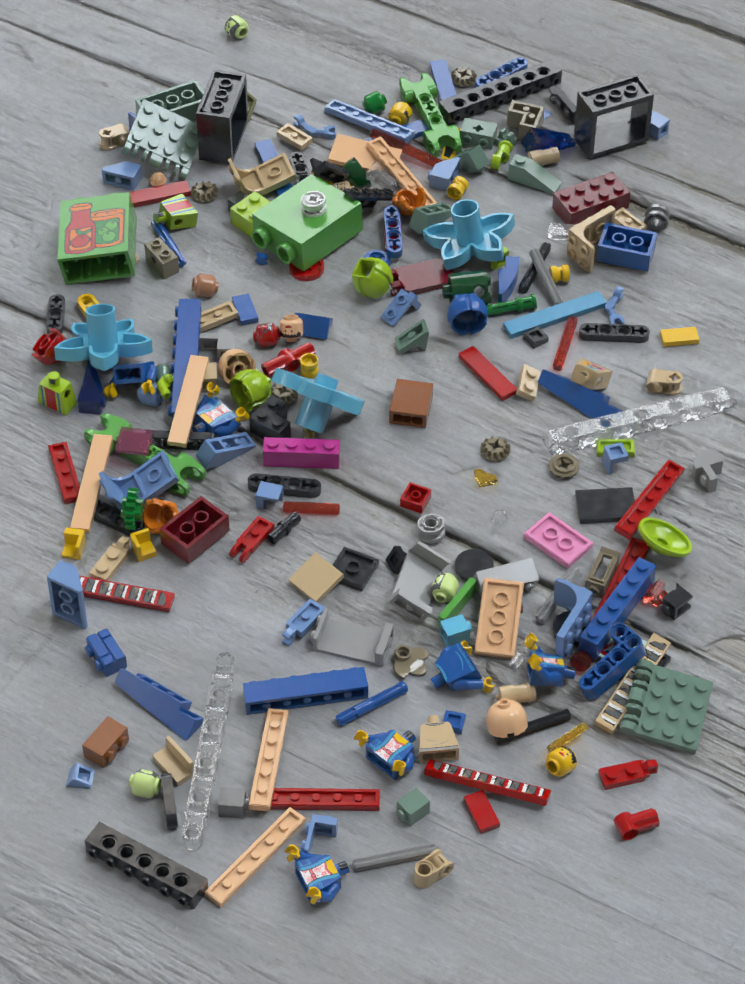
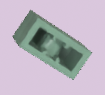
[460,118,498,150]

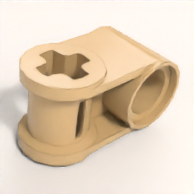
[99,123,130,151]
[646,369,683,395]
[413,849,455,889]

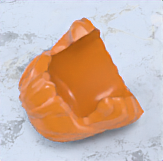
[392,187,426,216]
[142,498,179,534]

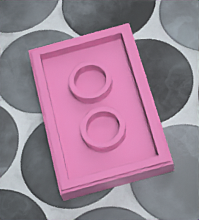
[524,512,593,569]

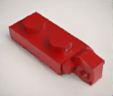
[598,759,658,790]

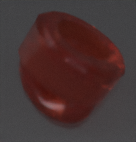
[571,651,592,672]

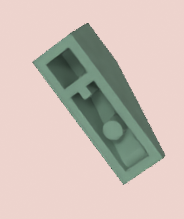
[508,154,562,194]
[409,202,452,235]

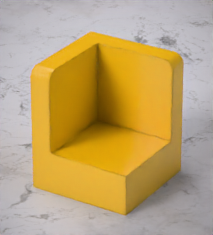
[62,527,86,560]
[130,528,157,562]

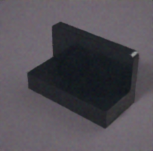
[310,158,350,183]

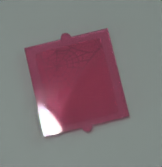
[115,427,154,456]

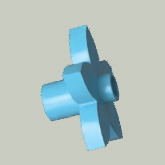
[422,199,515,270]
[54,304,153,371]
[271,368,365,434]

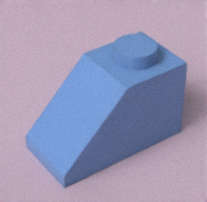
[427,157,460,191]
[102,161,142,190]

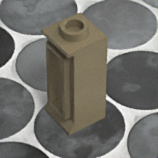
[585,546,620,598]

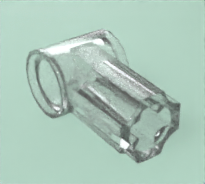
[365,161,399,192]

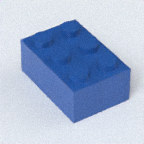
[597,222,657,271]

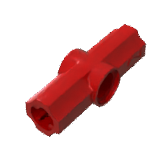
[261,342,316,378]

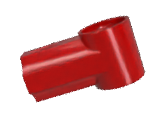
[613,808,660,841]

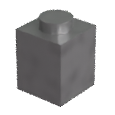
[218,787,250,819]

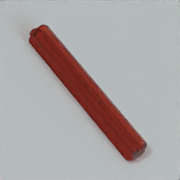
[552,316,578,371]

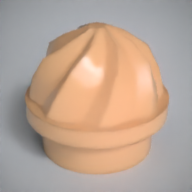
[149,172,166,187]

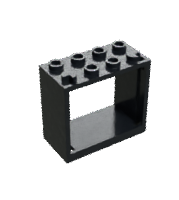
[196,69,248,164]
[574,74,654,159]

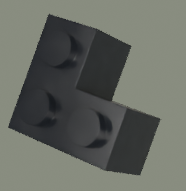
[249,395,291,439]

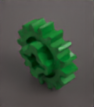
[121,487,143,530]

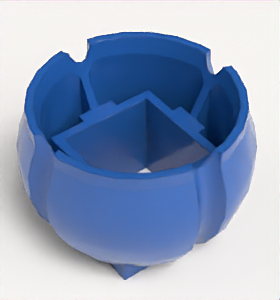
[447,293,488,335]

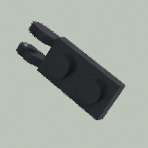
[549,86,576,124]

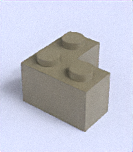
[507,100,545,143]

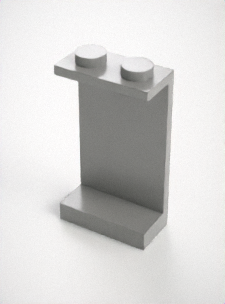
[388,540,451,622]
[310,608,394,667]

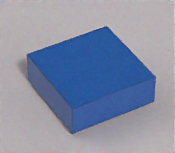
[443,710,466,735]

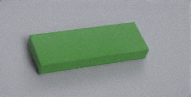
[438,577,477,629]

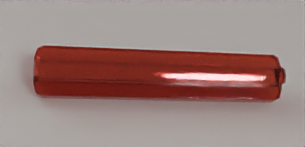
[283,501,340,515]

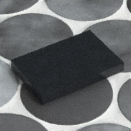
[575,487,635,524]

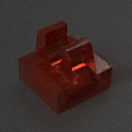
[641,579,667,606]

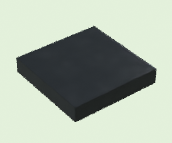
[333,546,379,591]

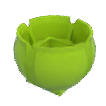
[352,257,393,299]
[229,369,271,413]

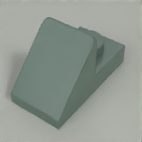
[395,319,429,354]

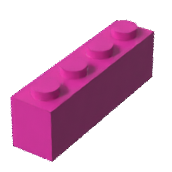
[263,437,340,469]

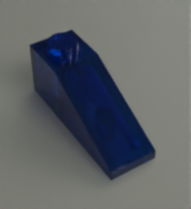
[521,127,576,153]
[77,360,107,415]

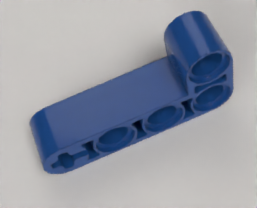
[579,623,646,700]

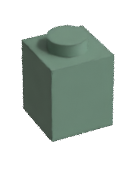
[396,788,430,827]

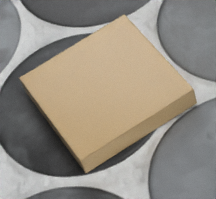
[288,552,344,603]

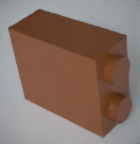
[389,379,433,428]

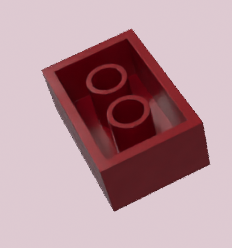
[160,496,230,564]

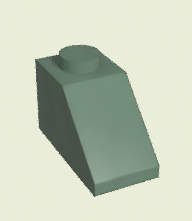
[451,145,490,173]

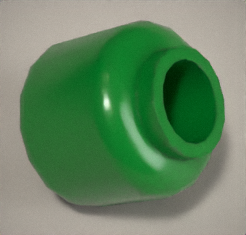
[362,91,387,115]

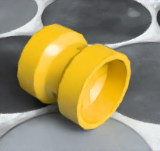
[446,176,469,200]
[549,264,570,283]
[300,353,319,379]

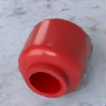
[253,323,281,347]

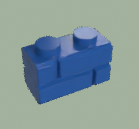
[85,629,127,677]

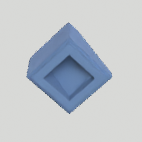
[66,762,95,789]

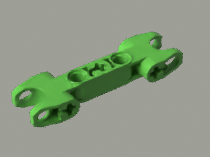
[399,73,462,157]
[84,413,206,496]

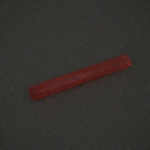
[370,129,443,167]

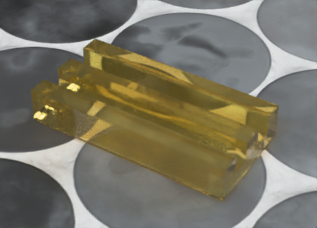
[547,722,589,752]

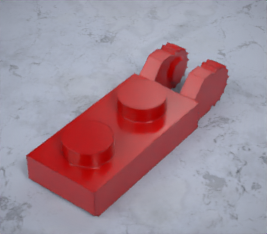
[229,516,275,563]

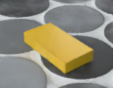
[660,326,700,347]

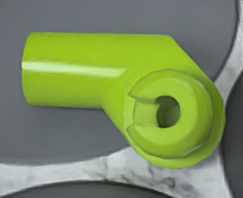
[157,374,173,399]

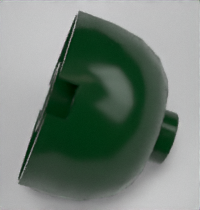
[342,157,372,189]

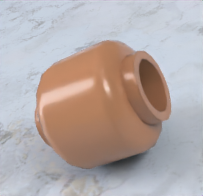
[192,273,219,298]

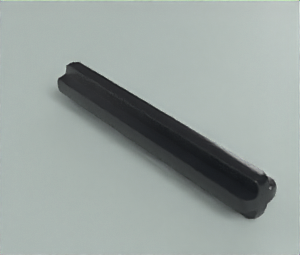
[519,242,551,293]
[494,709,571,745]

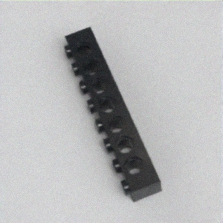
[438,59,562,126]

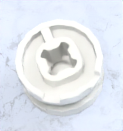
[301,191,326,217]

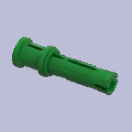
[486,294,537,316]

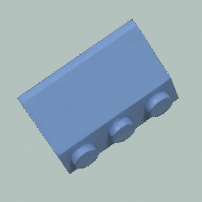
[47,560,88,629]

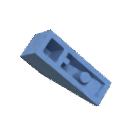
[195,432,256,469]

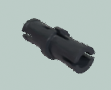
[267,511,301,544]

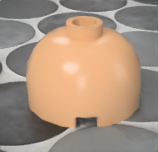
[218,349,255,386]
[486,699,528,738]

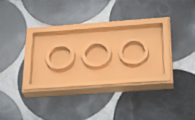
[328,133,402,179]
[474,578,524,659]

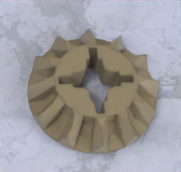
[451,67,477,87]
[191,181,218,202]
[271,383,298,405]
[480,436,510,461]
[549,454,580,479]

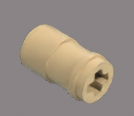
[528,147,560,166]
[495,682,536,703]

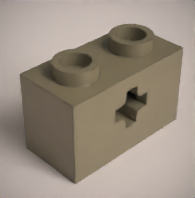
[144,237,179,279]

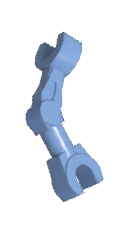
[293,114,336,140]
[605,286,625,324]

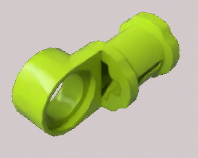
[490,140,513,170]

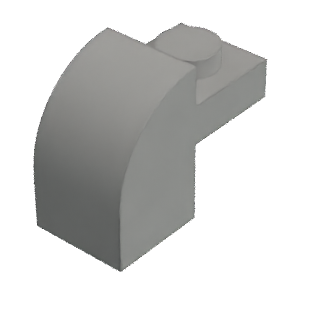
[200,328,236,362]
[692,448,723,493]

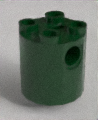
[442,271,492,305]

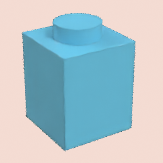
[440,614,472,647]

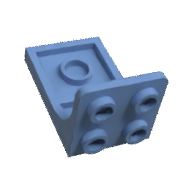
[99,450,180,510]
[554,578,593,660]

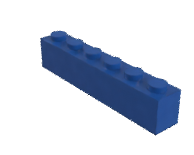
[579,557,656,660]
[243,667,368,715]

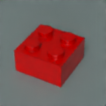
[400,482,432,514]

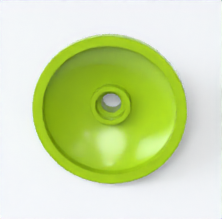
[638,517,692,558]

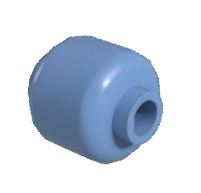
[137,382,165,407]

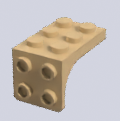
[227,153,298,196]
[567,205,616,273]

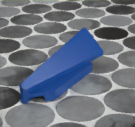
[538,369,624,429]
[115,668,205,741]

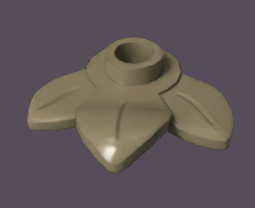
[393,645,429,678]

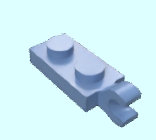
[282,599,326,646]

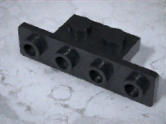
[343,187,394,210]

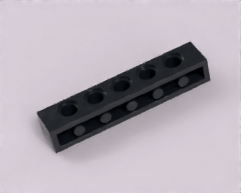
[85,821,208,909]

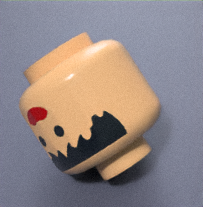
[280,314,303,342]

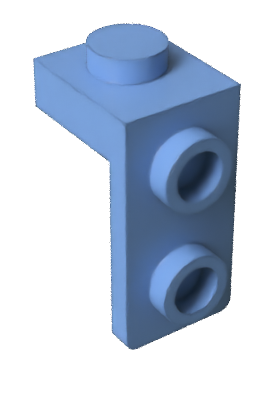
[381,289,422,327]
[301,814,338,853]

